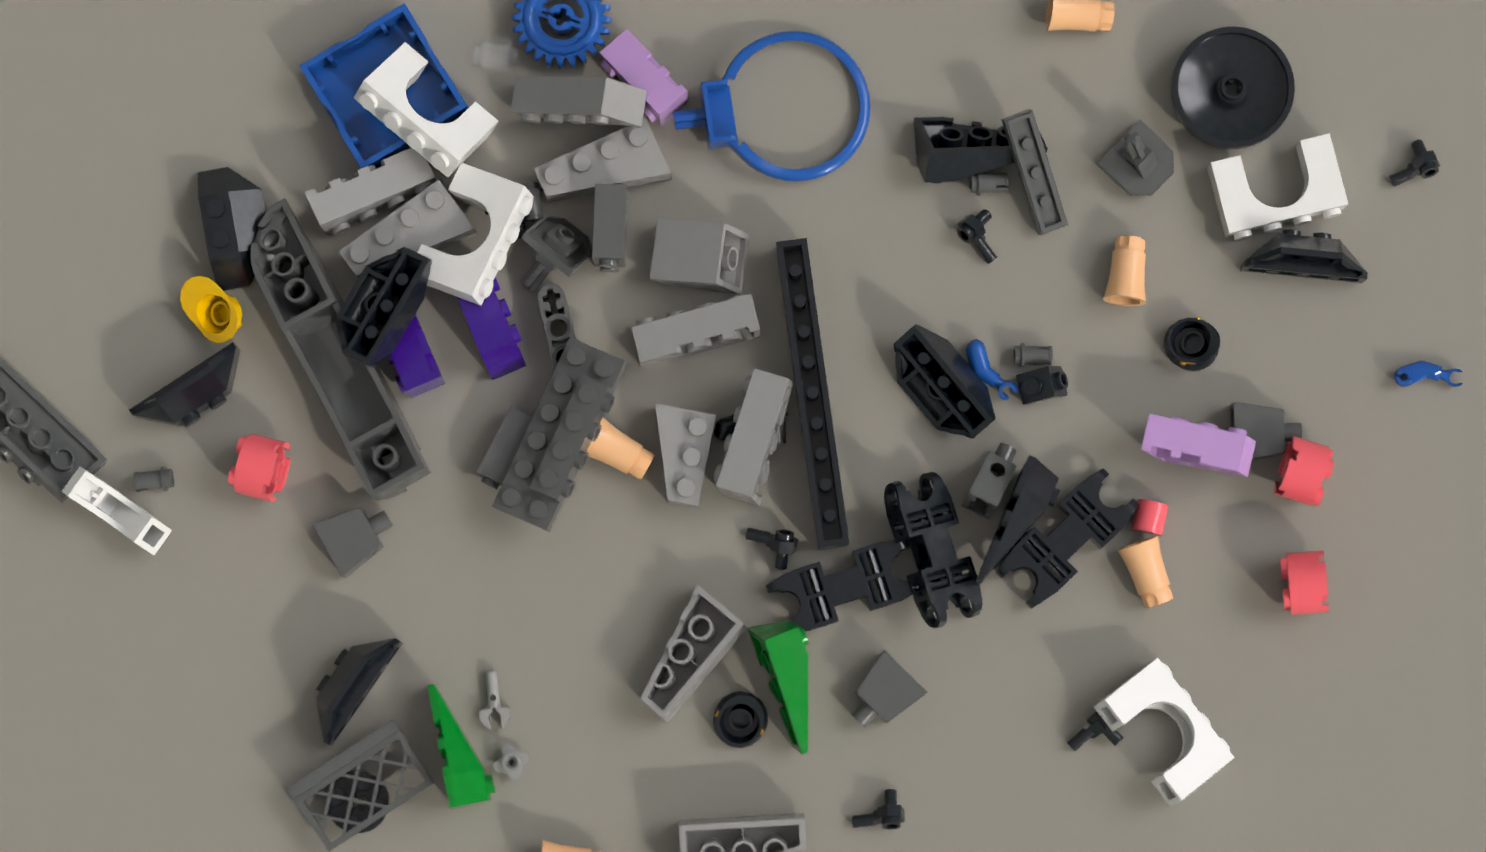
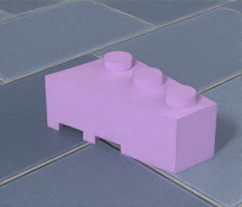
[599,29,688,126]
[1141,414,1256,477]

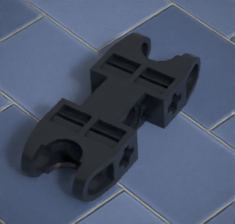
[996,468,1139,609]
[884,472,982,628]
[765,540,923,632]

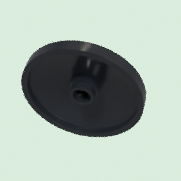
[1171,27,1295,150]

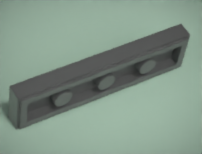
[1001,109,1068,235]

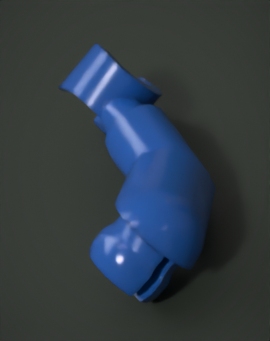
[966,339,1018,400]
[1394,361,1463,387]

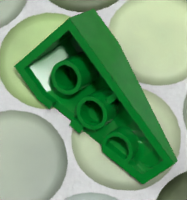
[747,621,809,755]
[427,684,496,808]

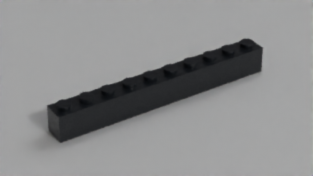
[776,238,850,550]

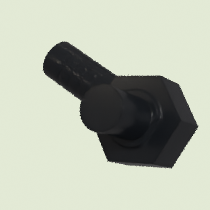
[1389,140,1440,187]
[957,209,997,264]
[746,528,798,570]
[1067,711,1124,751]
[852,789,905,830]

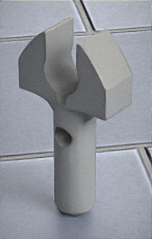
[478,670,511,730]

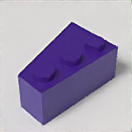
[457,277,527,380]
[386,314,445,398]

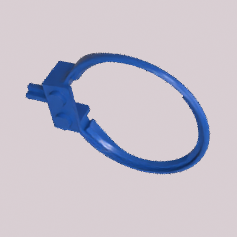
[673,31,870,181]

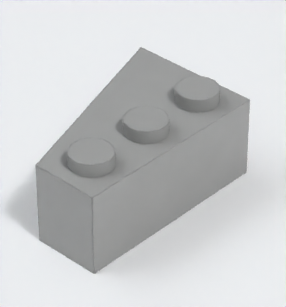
[655,403,716,509]

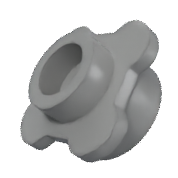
[493,744,530,781]

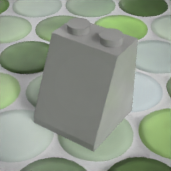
[648,218,750,295]

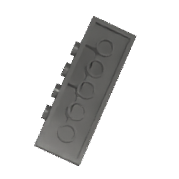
[492,337,627,532]
[0,358,107,503]

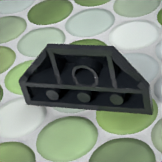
[198,167,266,291]
[1240,229,1368,283]
[335,247,432,367]
[893,324,996,439]
[129,342,240,427]
[316,638,403,745]

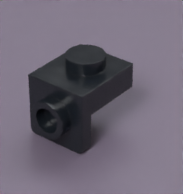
[1016,366,1068,405]

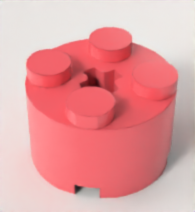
[228,433,291,502]
[1274,436,1334,506]
[1280,550,1329,615]

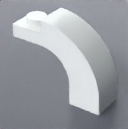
[62,466,172,555]

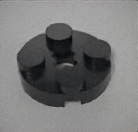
[328,771,390,833]

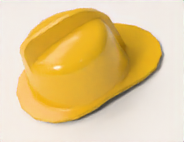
[180,276,243,343]

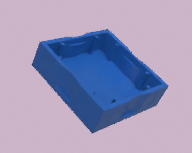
[299,3,468,169]

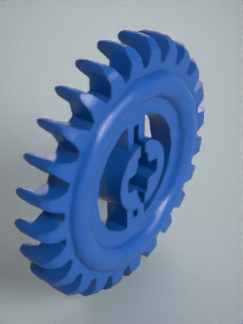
[511,0,612,69]

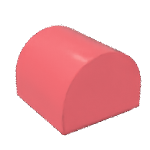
[1131,499,1168,537]

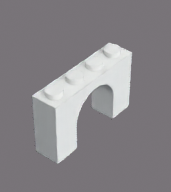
[354,42,499,178]
[1207,133,1348,240]
[417,162,534,306]
[1094,658,1235,807]

